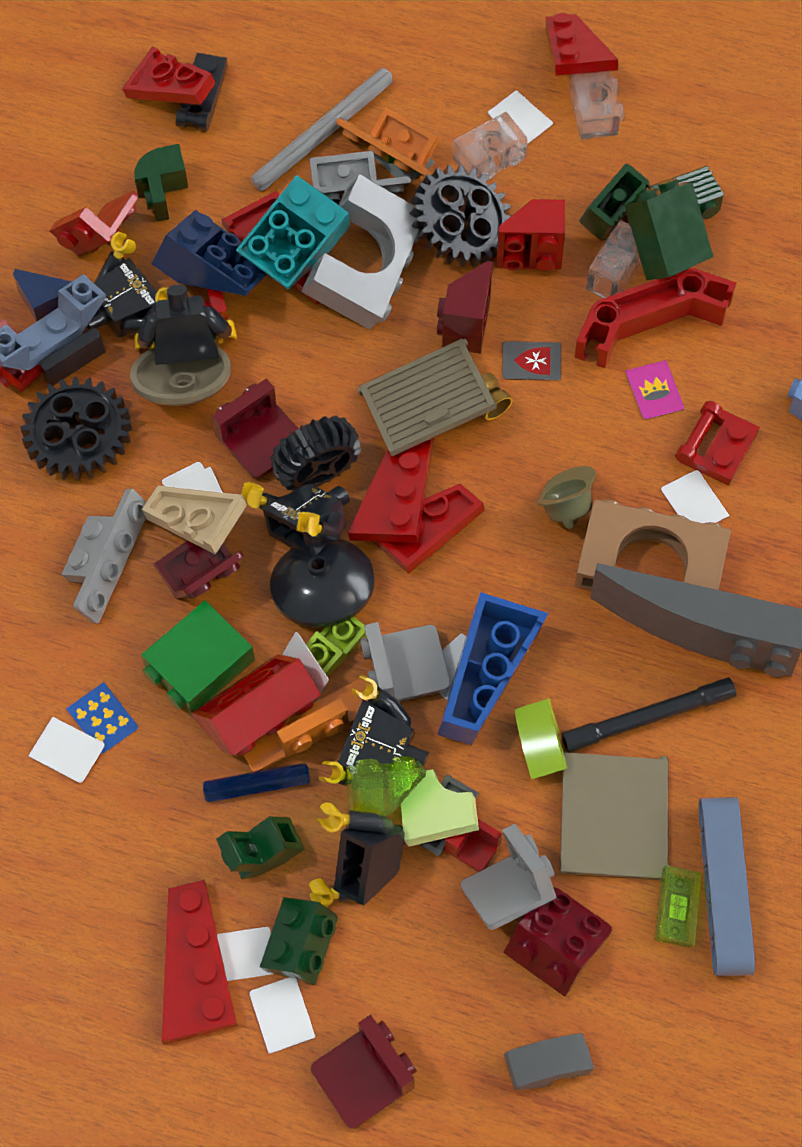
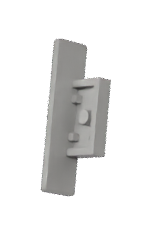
[310,151,411,202]
[61,489,146,623]

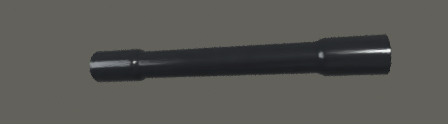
[561,677,736,753]

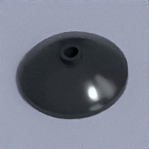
[270,539,375,627]

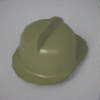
[537,466,596,529]

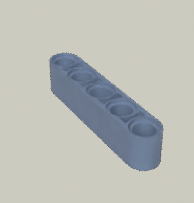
[698,797,755,976]

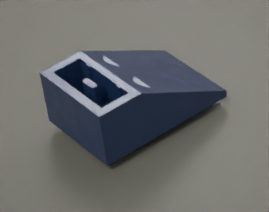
[151,210,267,296]

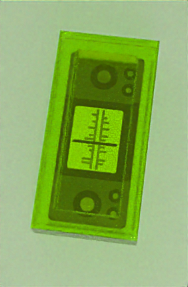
[655,865,702,948]

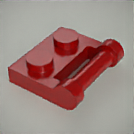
[675,401,760,486]

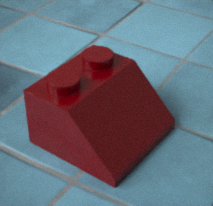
[437,261,493,354]

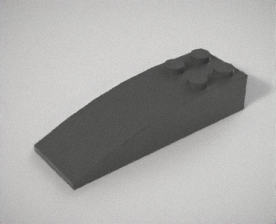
[590,563,802,677]

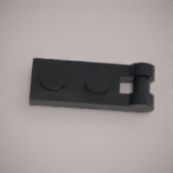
[176,53,228,131]

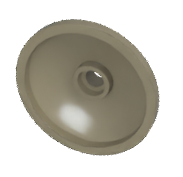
[130,347,231,406]

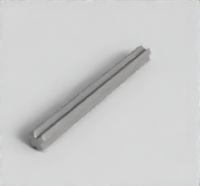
[251,68,393,191]

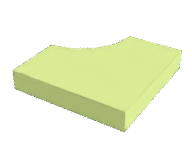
[398,769,479,847]

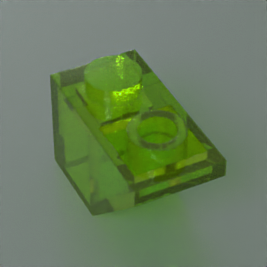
[346,757,426,816]

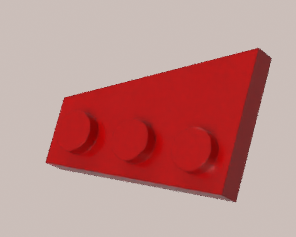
[546,13,618,76]
[122,46,216,105]
[372,483,485,574]

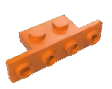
[336,106,441,181]
[243,678,369,774]

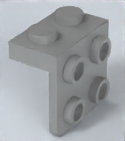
[360,622,450,702]
[461,824,556,930]

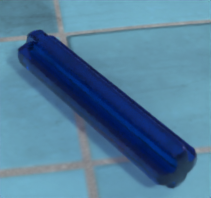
[203,763,310,802]

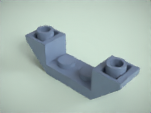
[0,274,106,370]

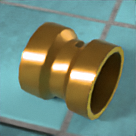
[482,373,513,420]

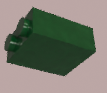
[624,178,714,281]

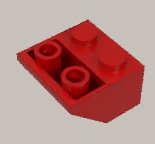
[496,199,565,271]

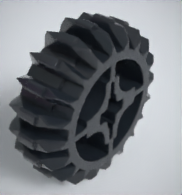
[270,416,362,490]

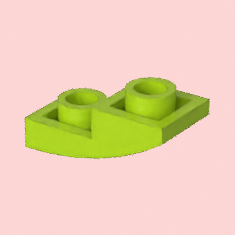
[306,617,366,676]
[514,699,568,779]

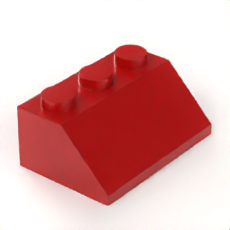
[191,654,321,756]

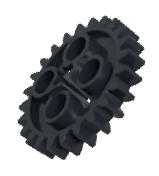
[410,165,511,267]
[20,377,132,481]

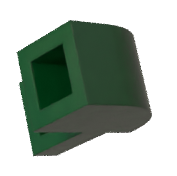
[134,144,188,221]
[216,816,305,879]

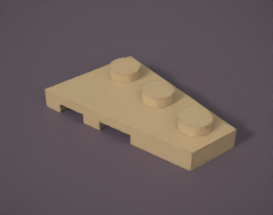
[141,486,247,554]

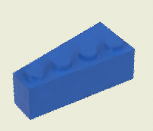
[437,592,549,745]

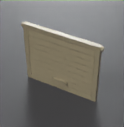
[357,338,497,457]
[560,752,668,884]

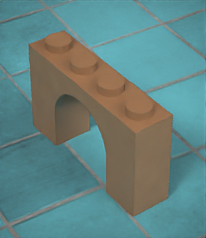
[574,499,731,591]

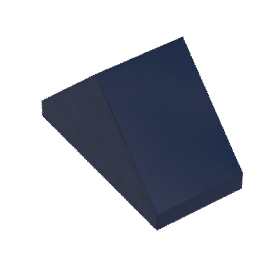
[13,269,72,322]

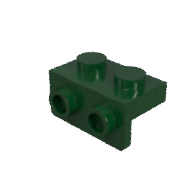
[259,897,338,985]

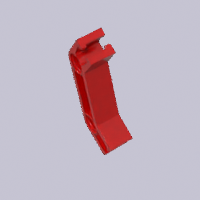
[574,268,737,368]

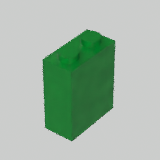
[141,600,255,715]

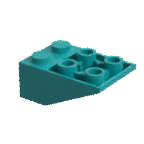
[236,175,350,290]

